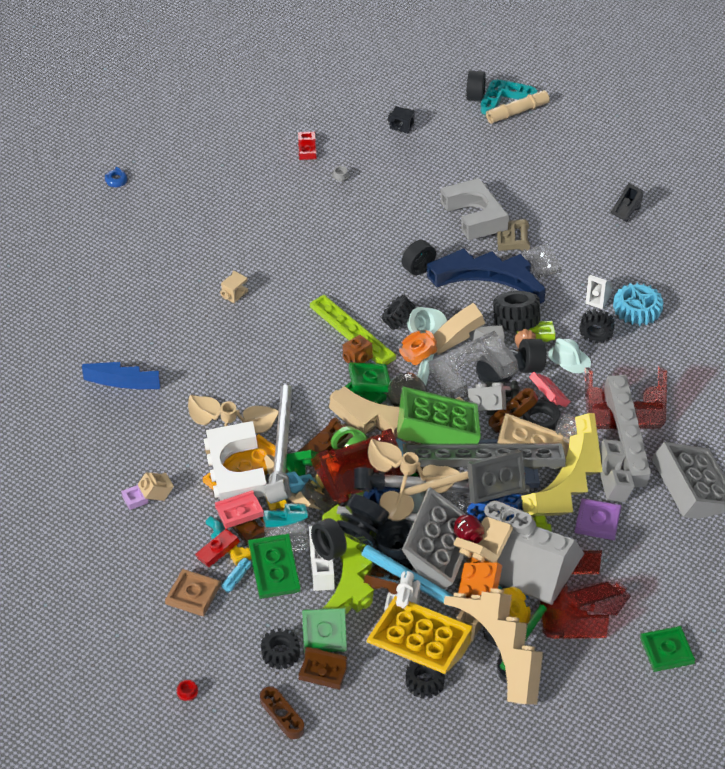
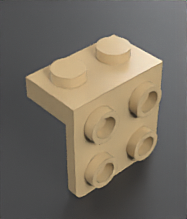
[453,517,513,563]

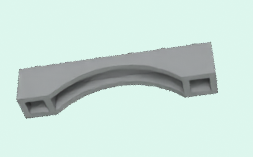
[604,375,651,488]

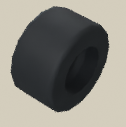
[466,70,486,101]
[518,339,547,373]

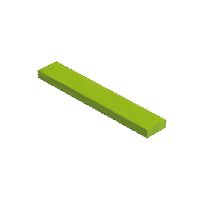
[310,295,396,365]

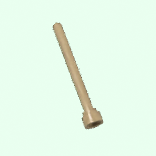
[403,471,468,496]

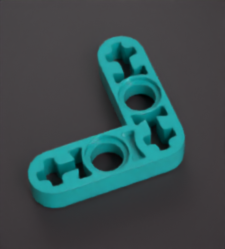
[480,79,537,115]

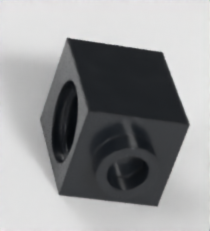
[388,106,415,134]

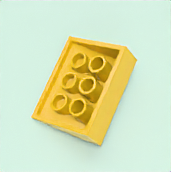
[367,596,472,674]

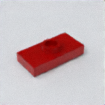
[195,529,240,567]

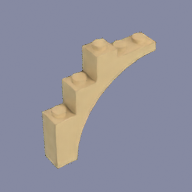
[444,588,543,705]

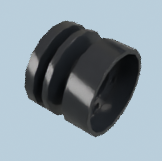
[337,494,390,546]
[375,519,414,570]

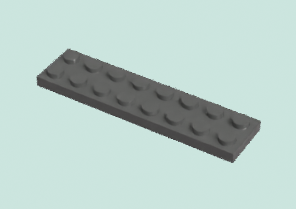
[403,443,566,469]

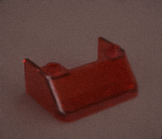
[585,367,667,429]
[539,550,609,639]

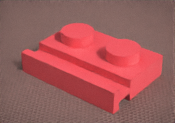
[529,372,571,407]
[215,490,264,529]

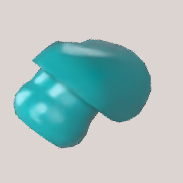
[206,516,225,539]

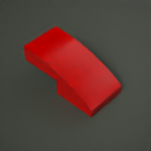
[298,132,316,160]

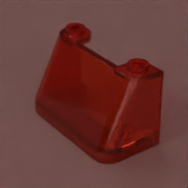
[311,428,404,504]

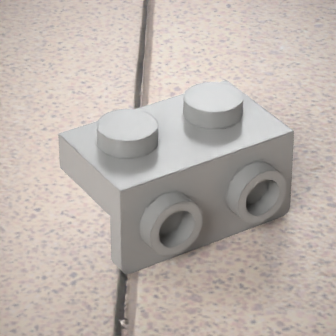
[468,383,511,411]

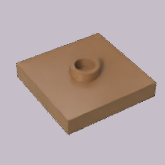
[165,569,221,617]

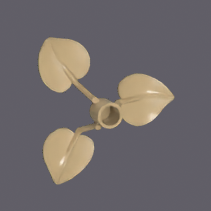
[188,395,279,458]
[368,439,460,521]

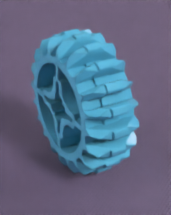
[613,283,663,326]

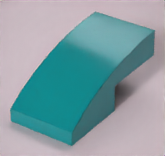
[263,504,308,527]

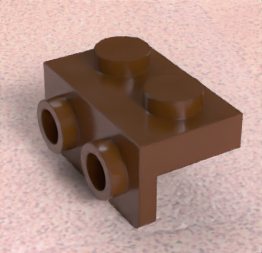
[299,647,348,690]

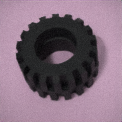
[493,291,541,331]

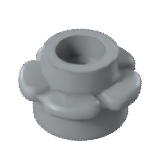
[332,166,349,182]

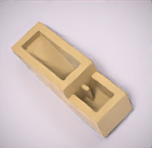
[434,303,485,355]

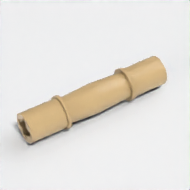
[486,90,550,124]

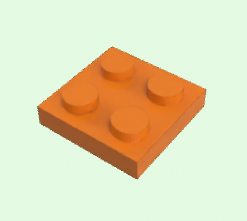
[458,562,503,599]

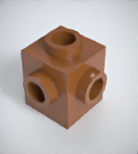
[342,335,373,363]

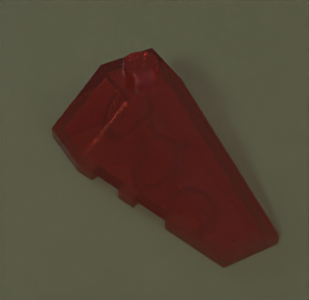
[564,581,631,616]

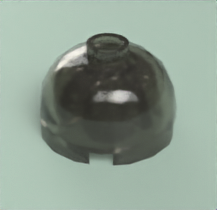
[387,373,427,407]

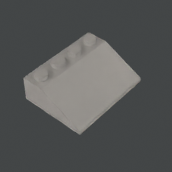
[651,442,725,519]
[402,487,467,589]
[497,518,584,605]

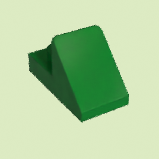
[286,450,322,476]

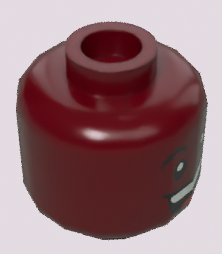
[454,514,485,544]

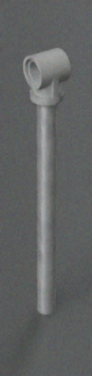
[264,385,292,504]

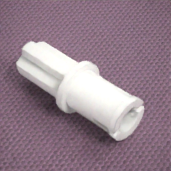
[396,571,414,608]

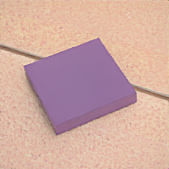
[575,498,622,540]

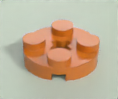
[399,330,438,365]

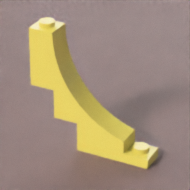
[521,413,602,516]

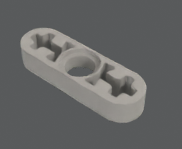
[484,501,536,535]

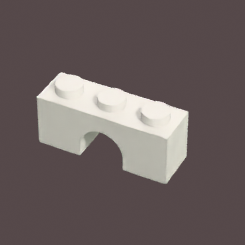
[309,526,334,591]

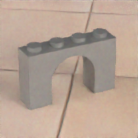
[440,178,510,240]

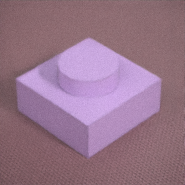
[121,485,148,510]

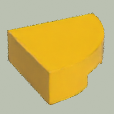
[228,545,251,565]

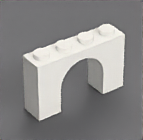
[204,421,266,501]

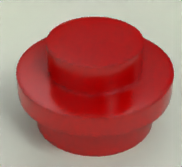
[176,680,198,701]

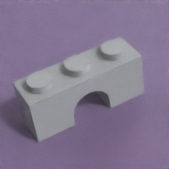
[599,439,635,502]

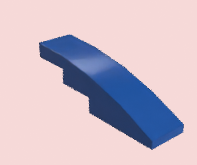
[82,362,160,390]

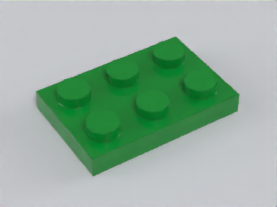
[248,534,300,599]

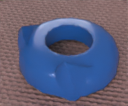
[105,166,128,187]

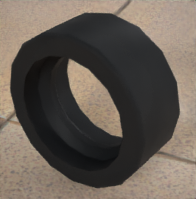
[402,240,436,276]
[523,399,560,431]
[311,518,347,561]

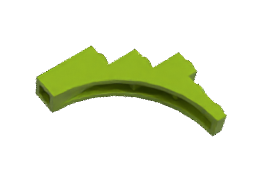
[322,504,374,615]

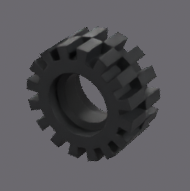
[381,295,416,330]
[579,309,615,344]
[261,628,300,670]
[405,661,445,699]

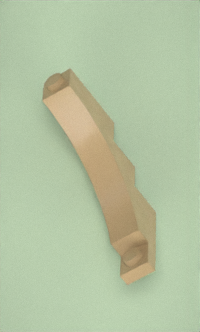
[329,386,464,440]

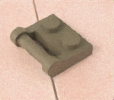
[497,219,530,251]

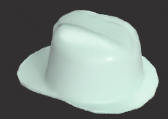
[405,307,447,335]
[548,338,591,374]

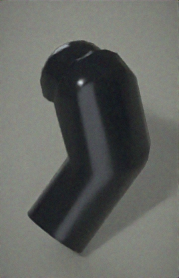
[507,349,526,371]

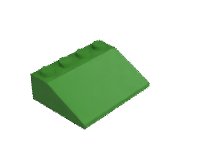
[397,387,481,444]

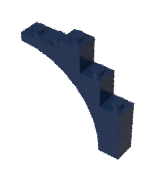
[427,248,546,304]

